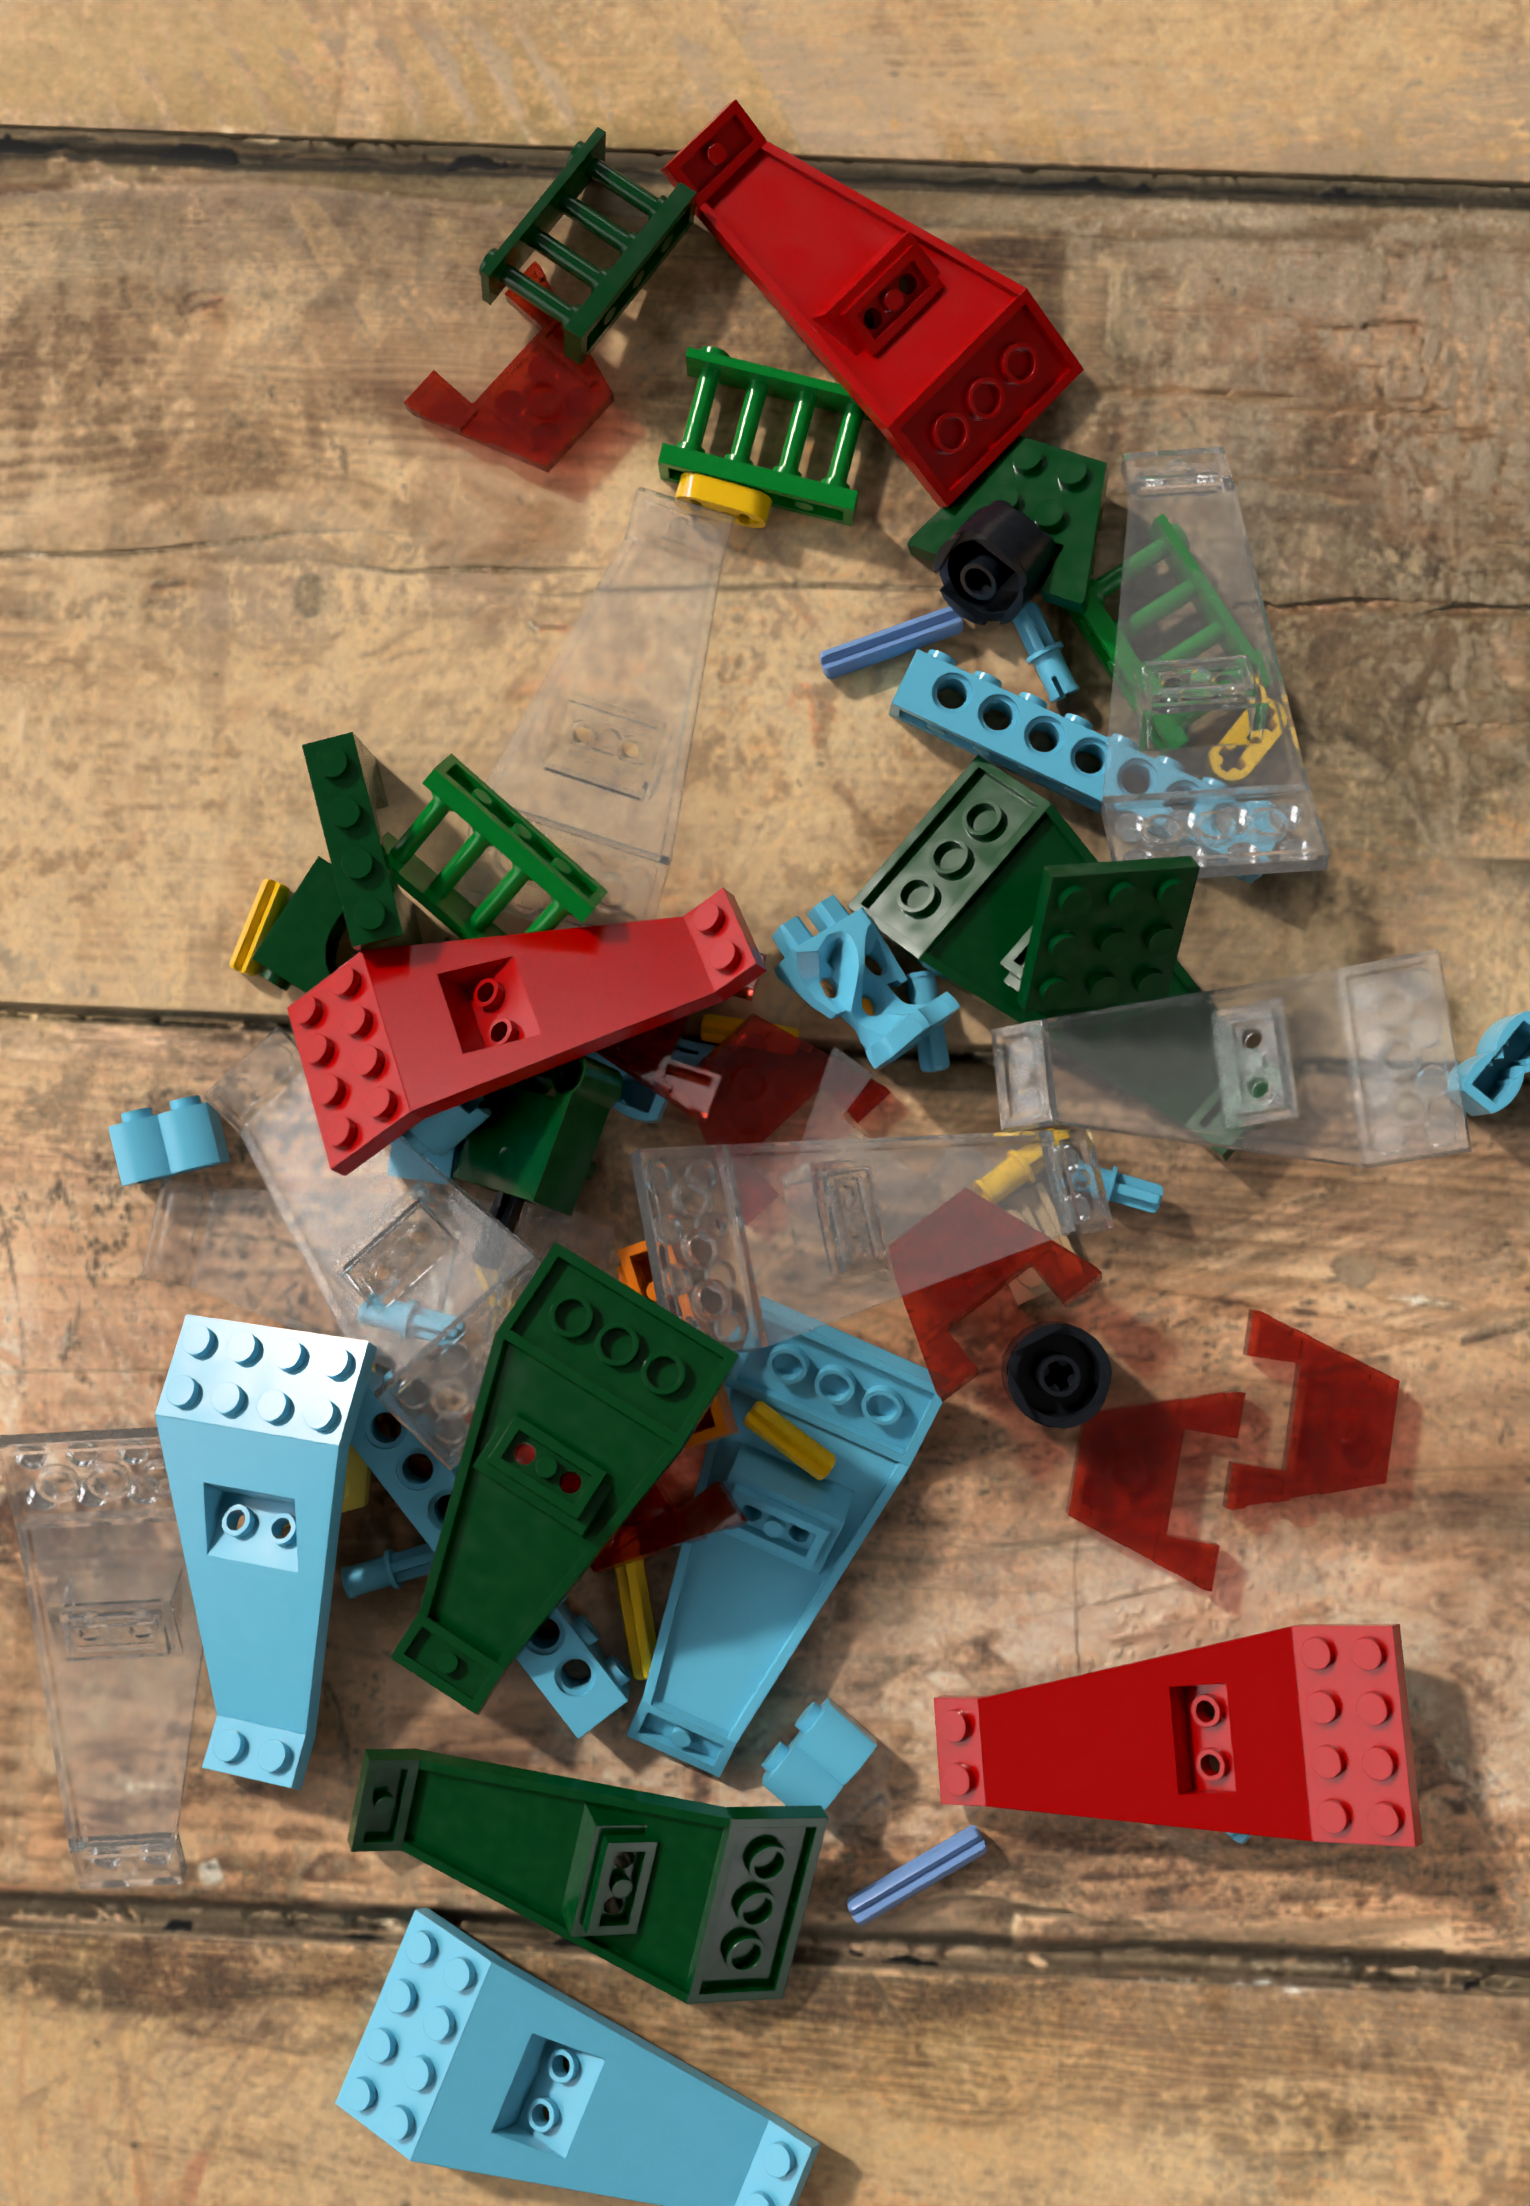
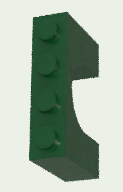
[302,732,423,952]
[252,856,452,993]

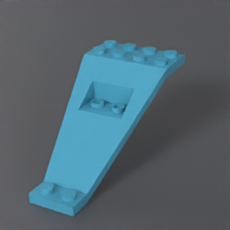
[626,1296,951,1778]
[155,1314,377,1790]
[335,1907,821,2206]

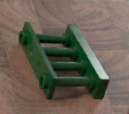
[479,127,697,366]

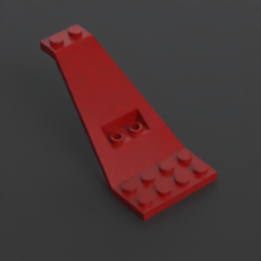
[661,99,1084,508]
[934,1624,1423,1847]

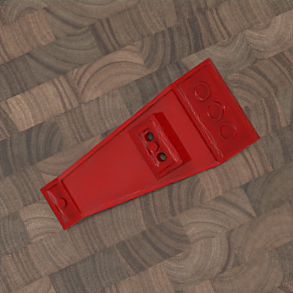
[287,887,767,1176]

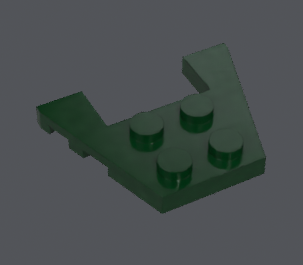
[907,435,1109,614]

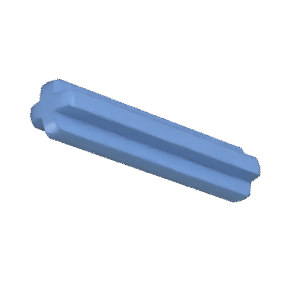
[819,606,964,679]
[847,1825,988,1926]

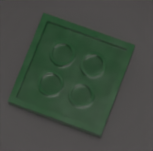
[1017,856,1200,1012]

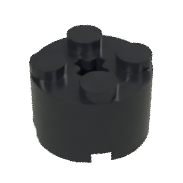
[934,500,1056,625]
[1001,1321,1112,1429]

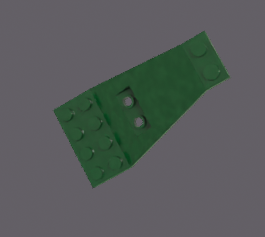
[847,755,1291,1162]
[389,1242,740,1715]
[347,1748,829,2004]

